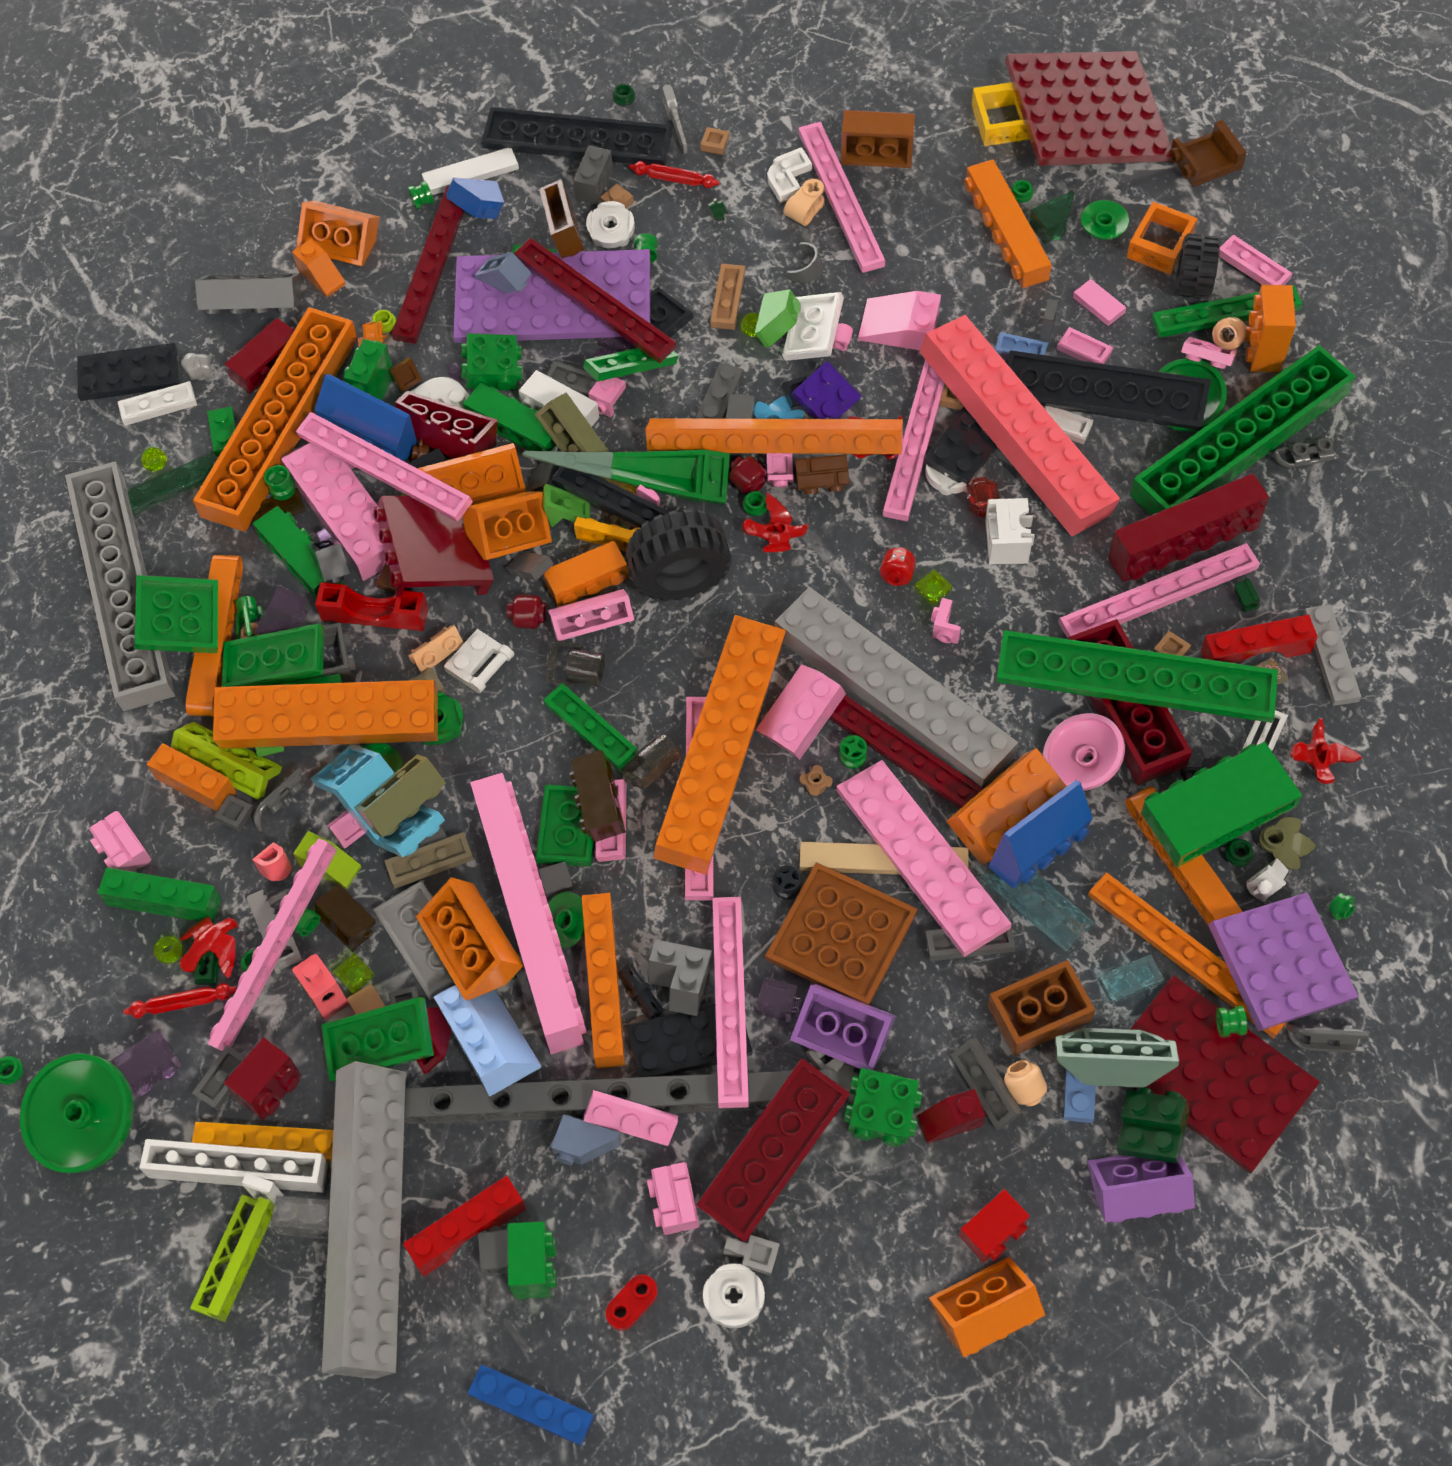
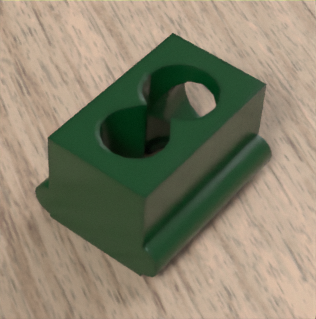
[1234,578,1260,613]
[194,952,219,985]

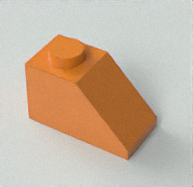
[292,238,346,297]

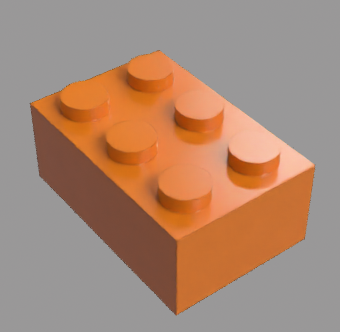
[1245,285,1296,373]

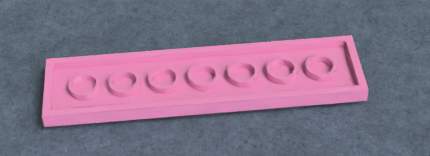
[836,760,1011,957]

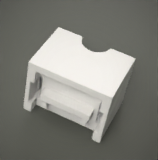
[985,498,1035,565]

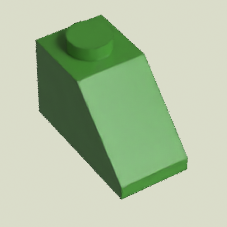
[755,289,801,348]

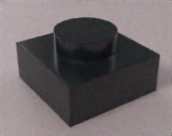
[781,375,807,408]

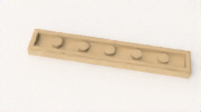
[800,842,968,875]

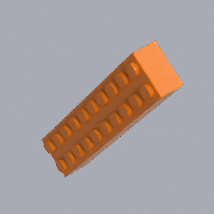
[193,307,358,533]
[653,615,786,875]

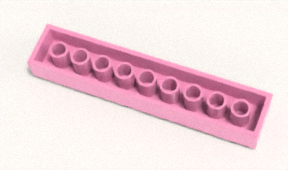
[470,773,587,1055]

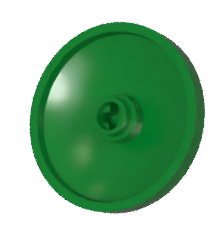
[20,1053,134,1174]

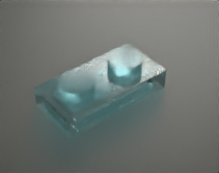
[1098,954,1164,1004]

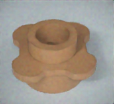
[800,765,833,796]

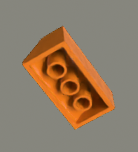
[416,877,524,1001]

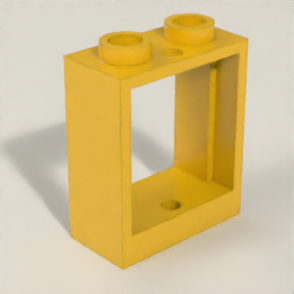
[972,82,1030,146]

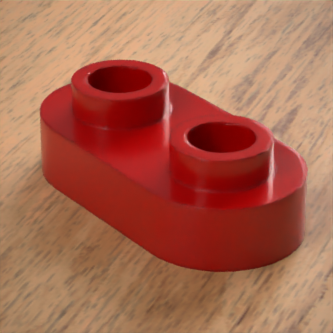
[605,1274,658,1331]

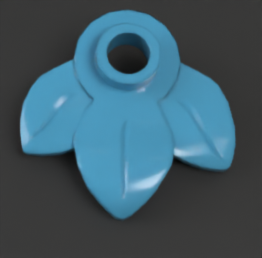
[754,396,804,419]

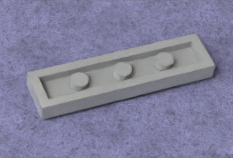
[1303,605,1361,706]

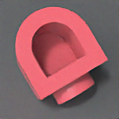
[252,842,292,881]

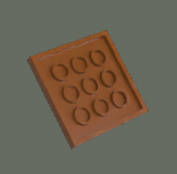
[765,862,918,1005]

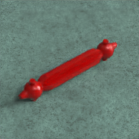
[629,161,720,188]
[123,983,238,1019]

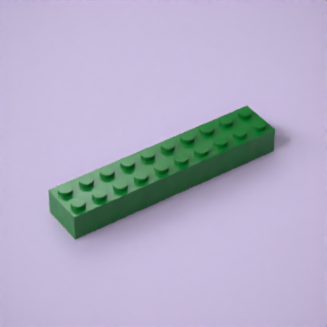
[1129,345,1356,515]

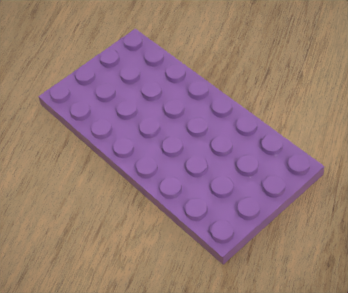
[453,249,650,343]

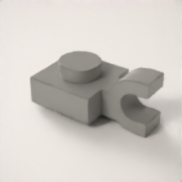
[723,1235,780,1276]

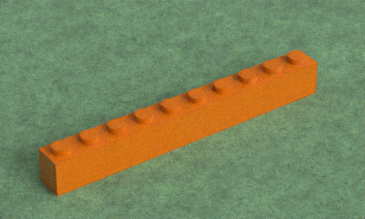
[646,418,903,454]

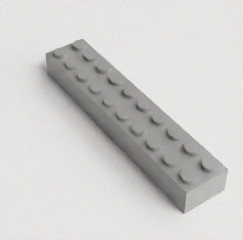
[65,461,175,711]
[775,587,1018,789]
[322,1061,406,1379]

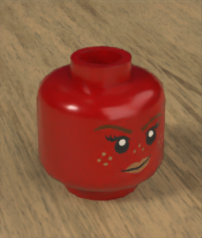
[880,547,916,586]

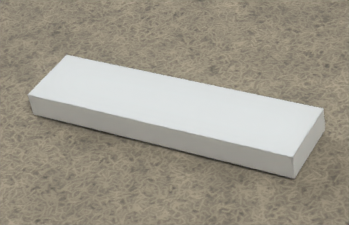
[422,148,519,195]

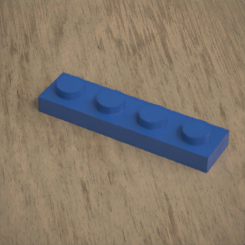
[467,1364,595,1447]

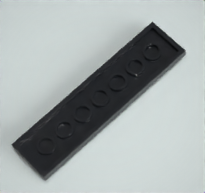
[481,107,673,166]
[1007,350,1211,430]

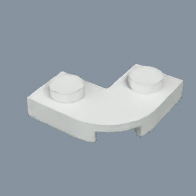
[767,147,812,202]
[410,377,470,409]

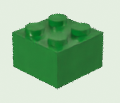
[508,1221,557,1299]

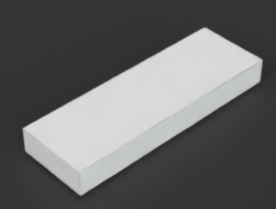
[117,381,197,426]

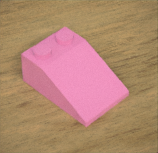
[858,291,941,350]

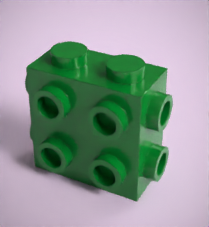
[461,333,522,391]
[343,339,393,401]
[844,1068,923,1147]

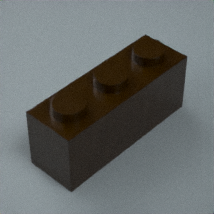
[570,750,626,842]

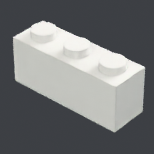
[519,370,599,427]

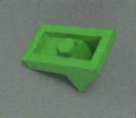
[544,484,590,527]

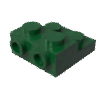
[1116,1087,1190,1163]

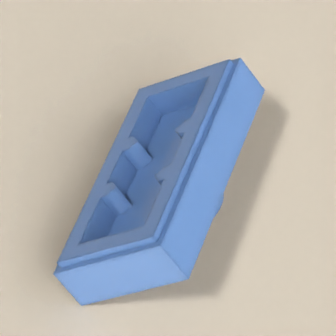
[995,332,1048,360]

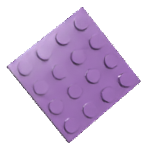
[1208,892,1359,1032]

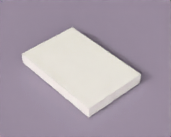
[782,292,844,361]

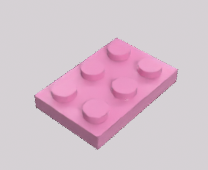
[1181,337,1238,369]

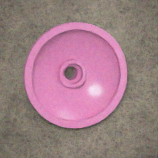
[1043,713,1125,791]

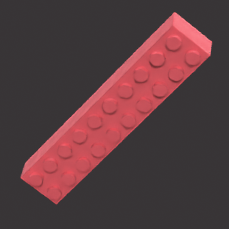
[919,315,1120,536]

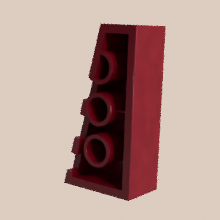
[395,391,498,459]

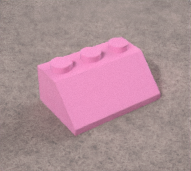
[756,664,846,760]

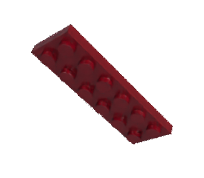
[696,1058,850,1243]

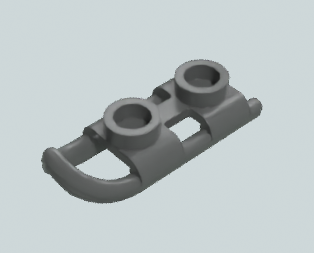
[1273,438,1339,468]
[253,767,305,832]
[1287,1024,1368,1054]

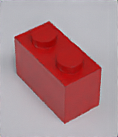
[959,1189,1030,1263]

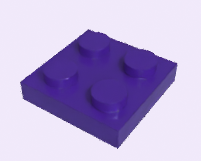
[791,361,862,419]

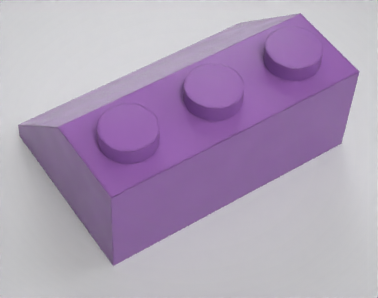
[790,984,896,1070]
[1088,1155,1195,1223]

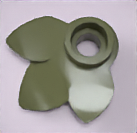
[1259,817,1316,870]

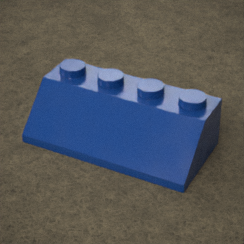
[315,374,418,461]
[988,779,1093,889]

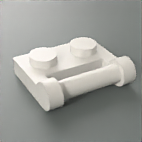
[444,629,514,693]

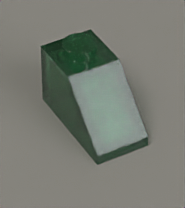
[1029,191,1075,245]

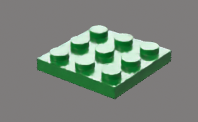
[134,575,218,653]

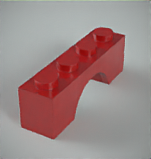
[315,582,429,631]
[1201,614,1318,664]
[403,1176,526,1277]

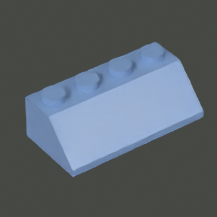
[434,985,541,1097]

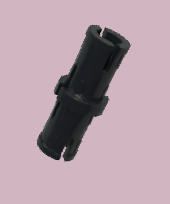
[618,964,664,1020]

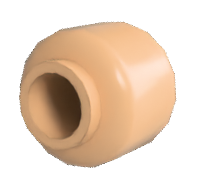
[1212,317,1247,351]
[1004,1060,1047,1106]

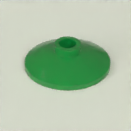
[1081,200,1129,240]
[548,892,584,948]

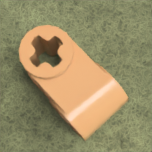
[784,179,824,226]

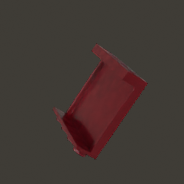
[373,495,494,597]

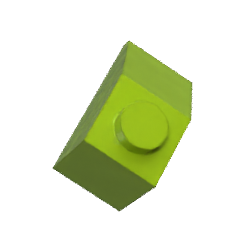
[293,831,361,889]

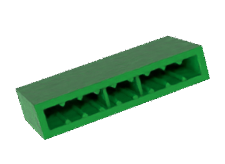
[1141,741,1302,867]

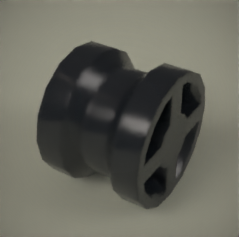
[773,865,801,900]

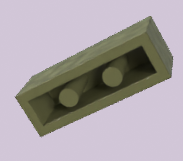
[535,392,609,452]
[354,754,446,837]

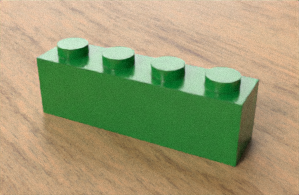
[463,383,556,452]
[253,506,343,600]
[98,867,221,924]

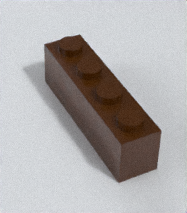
[539,180,584,259]

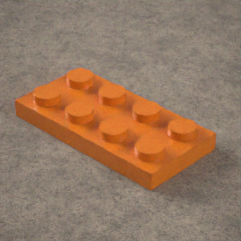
[417,443,526,505]

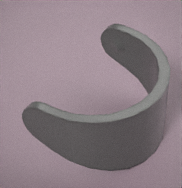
[785,242,824,283]

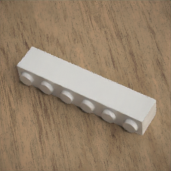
[139,1139,329,1193]

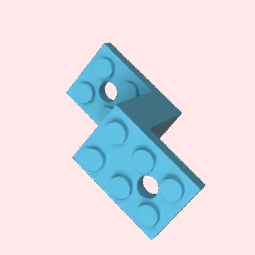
[311,744,445,857]

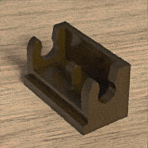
[314,884,376,952]

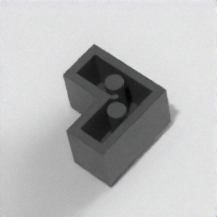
[648,939,712,1016]

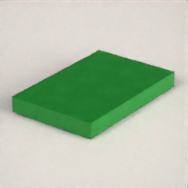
[535,785,594,867]

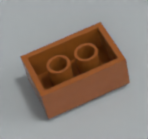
[841,110,915,168]
[987,960,1095,1056]

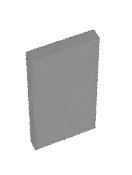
[373,880,456,1000]

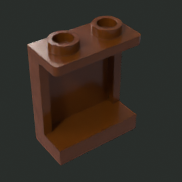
[1169,119,1247,187]

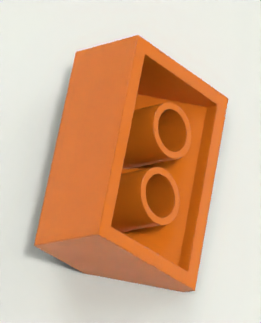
[296,201,380,266]
[462,491,552,560]
[929,1257,1045,1358]

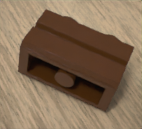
[794,454,850,495]

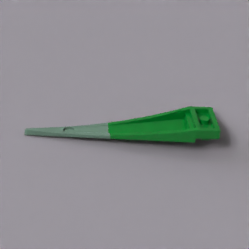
[522,450,730,505]

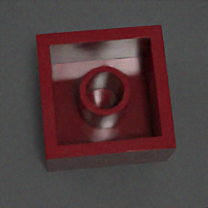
[224,1037,302,1121]

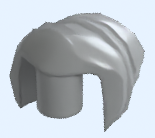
[181,353,211,380]

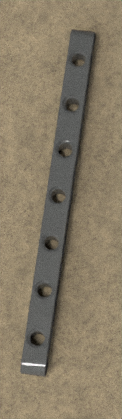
[404,1070,839,1124]

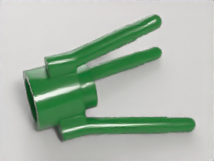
[234,596,273,640]

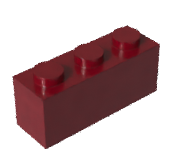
[224,318,294,394]

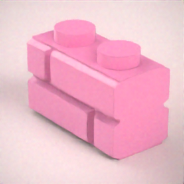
[89,811,152,872]
[647,1162,699,1235]

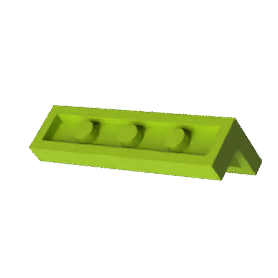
[171,722,282,800]
[190,1194,276,1322]

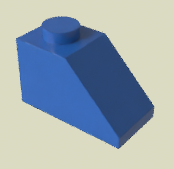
[446,178,504,219]

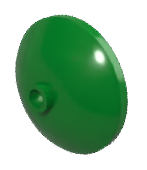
[1159,358,1227,431]

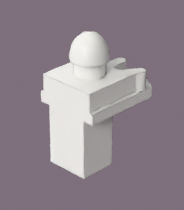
[1246,858,1289,902]

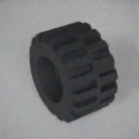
[1176,233,1220,299]

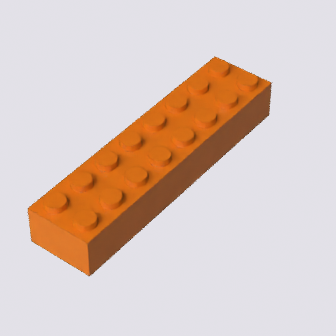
[213,680,438,749]

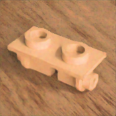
[408,625,464,674]

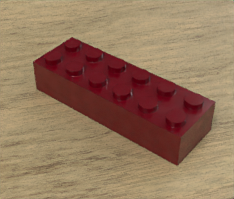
[1108,473,1269,583]
[1068,619,1192,786]

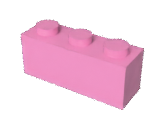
[548,589,634,641]

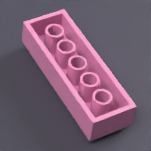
[281,443,385,581]

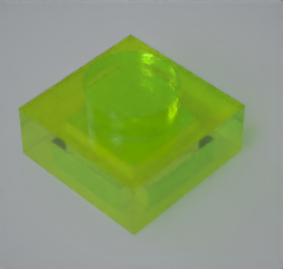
[915,569,953,606]
[332,953,375,994]

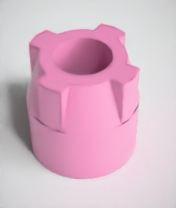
[833,323,853,351]

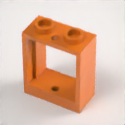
[1126,202,1198,275]

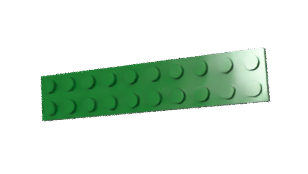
[996,630,1278,723]

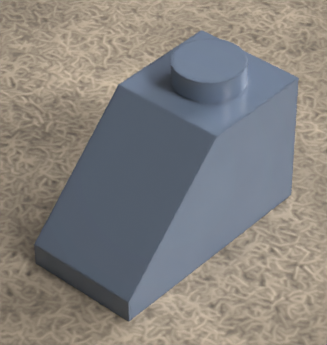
[474,252,531,294]
[551,1114,621,1165]

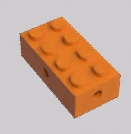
[946,748,1067,864]

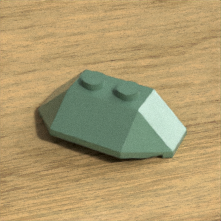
[1055,1028,1179,1087]

